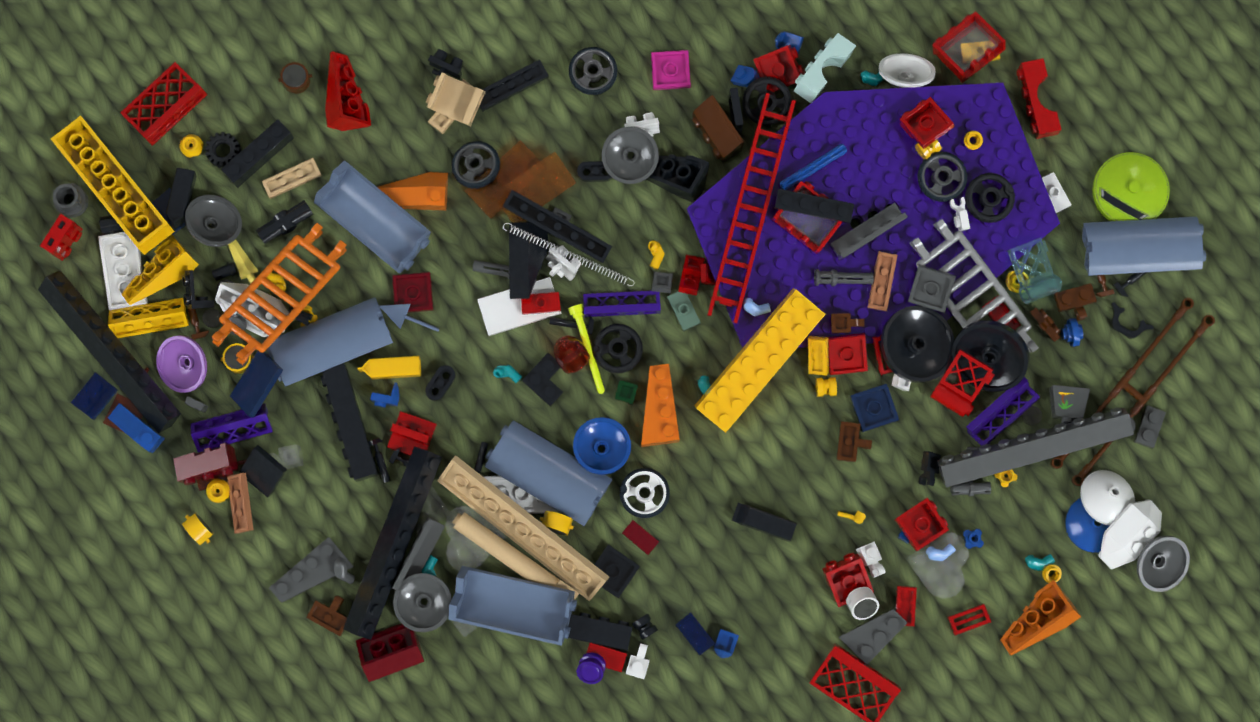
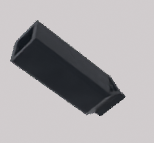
[166,168,197,231]
[732,502,797,542]

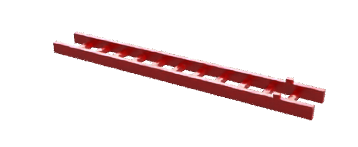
[707,93,796,324]

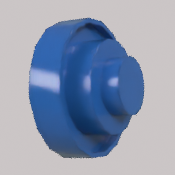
[1061,318,1083,347]

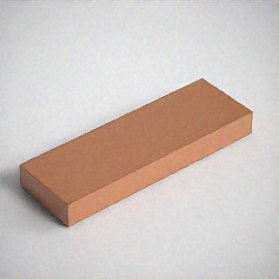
[867,251,898,312]
[227,473,254,534]

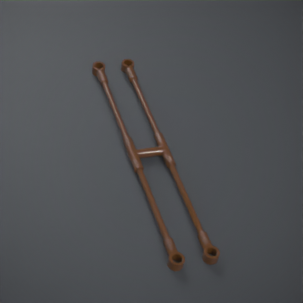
[1050,298,1215,487]

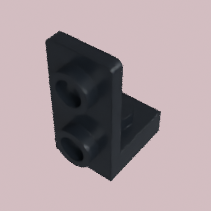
[182,270,215,309]

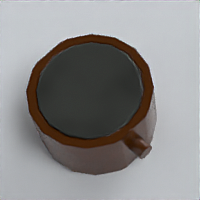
[278,62,313,94]

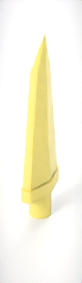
[228,240,258,284]

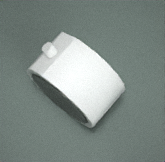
[846,587,879,620]

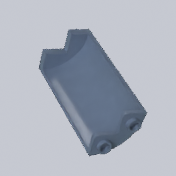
[314,161,431,274]
[1082,216,1206,276]
[267,297,393,387]
[485,420,612,526]
[448,566,577,646]

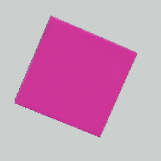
[651,50,691,90]

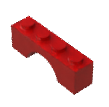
[1017,58,1062,139]

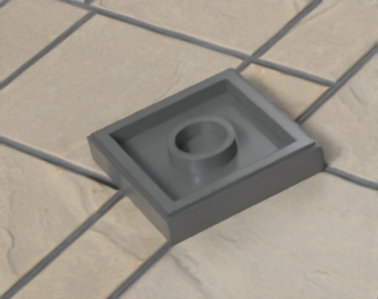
[908,265,956,313]

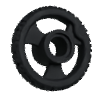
[742,77,791,126]
[965,173,1015,223]
[593,324,643,373]

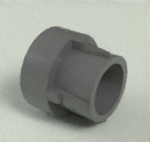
[53,183,88,218]

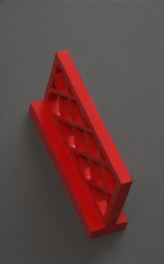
[120,62,207,146]
[809,643,901,722]

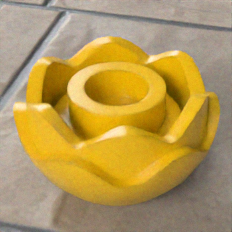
[180,134,204,158]
[1006,269,1029,293]
[206,479,230,503]

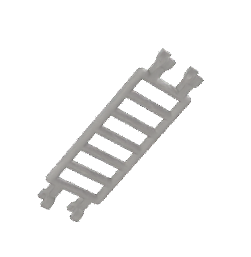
[909,219,1039,353]

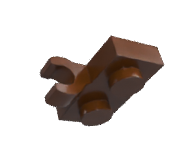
[1054,283,1097,321]
[1030,307,1061,342]
[837,421,872,463]
[306,596,347,636]

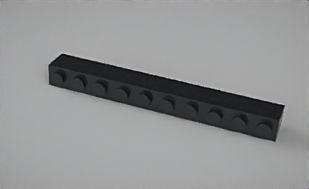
[38,270,181,434]
[343,446,442,640]

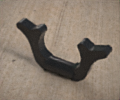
[1111,302,1154,339]

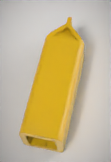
[358,356,421,380]

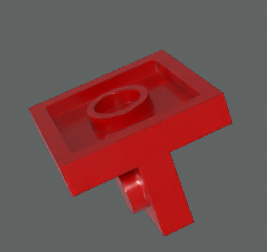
[387,411,437,456]

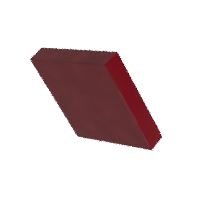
[392,272,434,313]

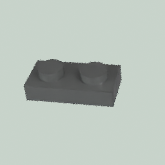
[1134,406,1166,449]

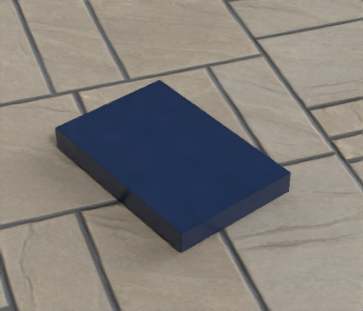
[230,351,283,418]

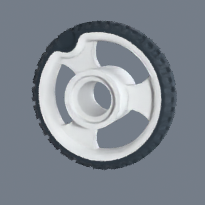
[620,468,670,518]

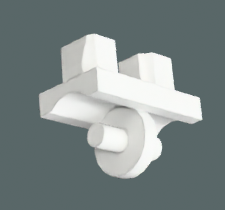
[624,112,660,136]
[546,245,581,281]

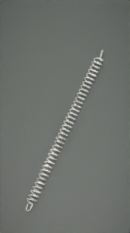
[503,223,635,286]

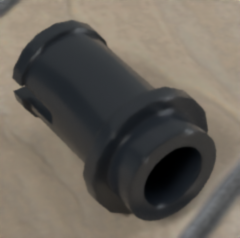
[212,262,238,281]
[288,306,313,326]

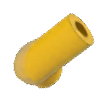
[648,240,665,270]

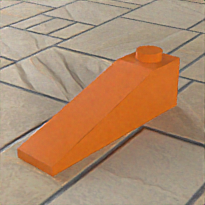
[377,172,448,211]

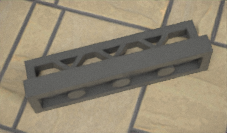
[830,203,907,260]
[392,517,445,591]

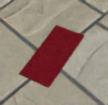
[622,520,659,555]

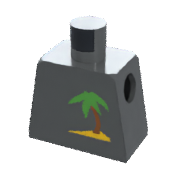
[1049,385,1090,424]

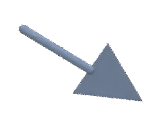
[379,304,439,332]

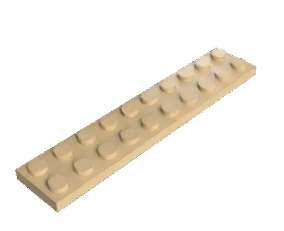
[437,455,609,601]

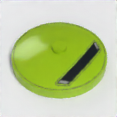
[1092,152,1170,221]

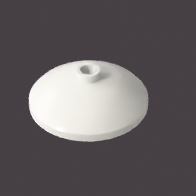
[879,53,936,88]
[1080,470,1135,525]

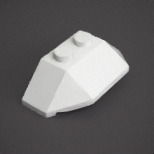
[215,282,289,337]
[1099,499,1162,569]

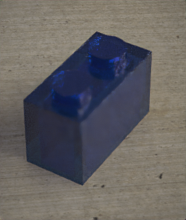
[675,612,715,656]

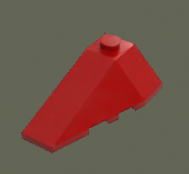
[325,51,371,131]

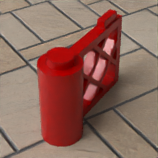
[930,349,995,417]

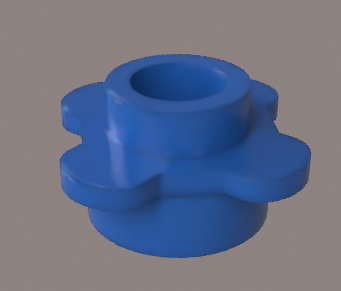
[963,529,984,549]

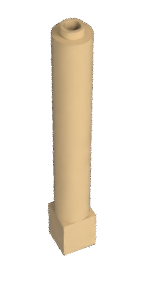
[452,512,579,600]

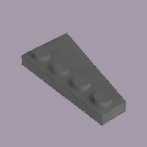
[269,537,354,603]

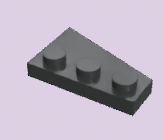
[839,608,908,664]

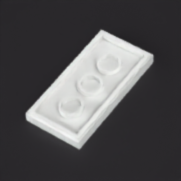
[98,232,148,310]
[477,277,562,336]
[483,476,561,514]

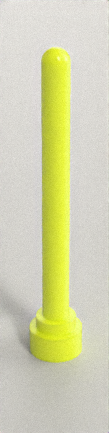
[568,304,605,394]

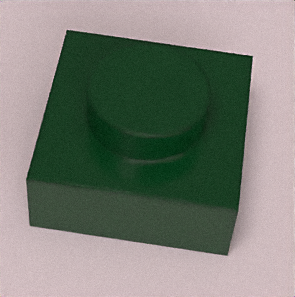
[615,380,638,404]

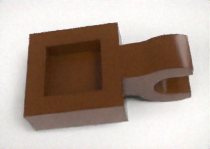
[831,313,865,333]

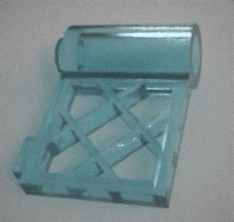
[1007,238,1062,304]

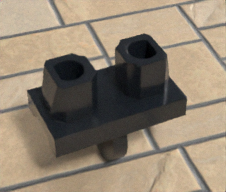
[428,49,463,80]

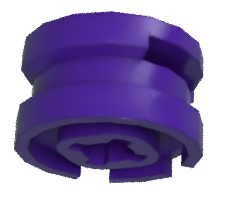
[576,653,606,684]

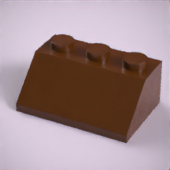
[691,95,744,162]

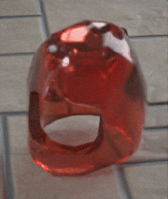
[554,335,590,374]

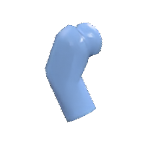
[743,298,771,316]
[926,543,956,561]

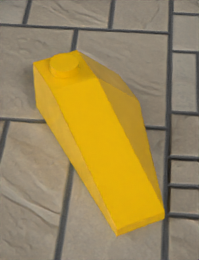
[122,234,199,305]

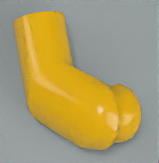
[267,273,286,292]

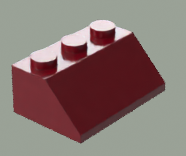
[356,623,425,682]

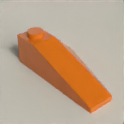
[1000,580,1081,655]

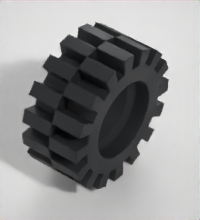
[205,132,241,168]

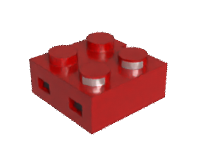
[40,214,83,261]

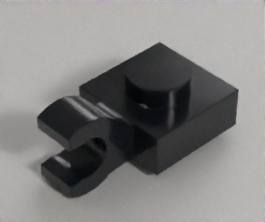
[918,451,941,486]

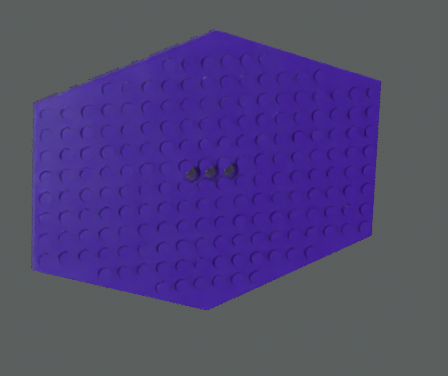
[686,83,1060,348]

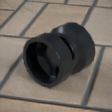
[632,614,658,640]

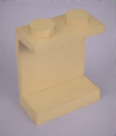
[426,73,485,127]

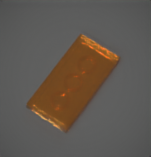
[465,140,546,219]
[492,151,576,223]

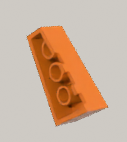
[641,364,680,447]

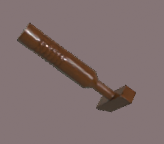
[1095,275,1115,297]
[188,309,209,340]

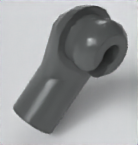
[334,557,355,584]

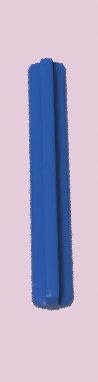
[779,144,847,190]

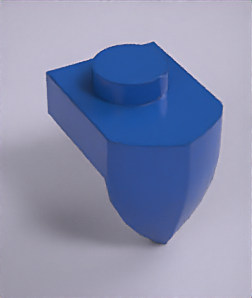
[775,31,804,55]
[730,65,760,90]
[370,382,399,408]
[714,629,739,658]

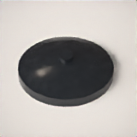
[880,306,955,383]
[952,320,1030,392]

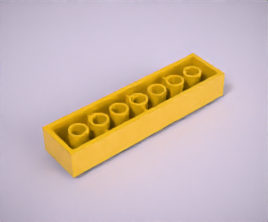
[51,116,175,255]
[694,288,825,433]

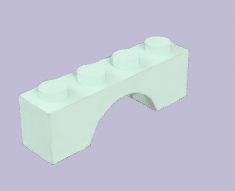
[794,33,856,103]

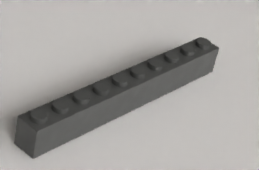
[937,407,1134,488]

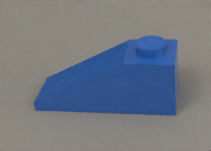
[108,403,165,453]

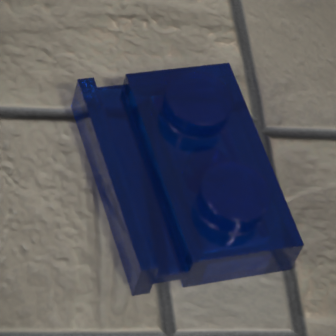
[71,373,118,420]

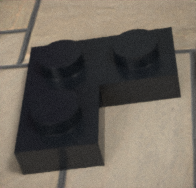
[522,353,563,407]

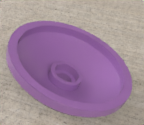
[156,335,207,393]

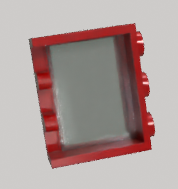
[932,11,1006,83]
[771,181,842,254]

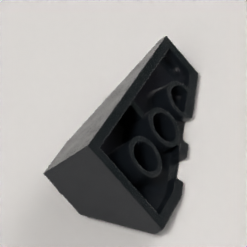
[632,154,709,203]
[509,222,548,299]

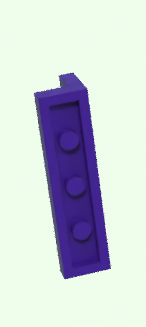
[583,291,661,317]
[966,377,1040,446]
[191,403,273,452]

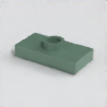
[667,292,701,332]

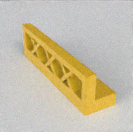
[108,298,189,338]

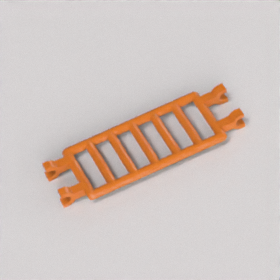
[212,223,347,365]

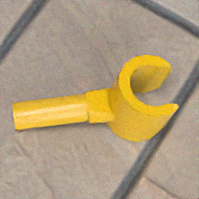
[837,511,866,524]

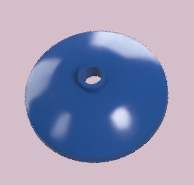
[573,417,631,475]
[1065,498,1110,553]

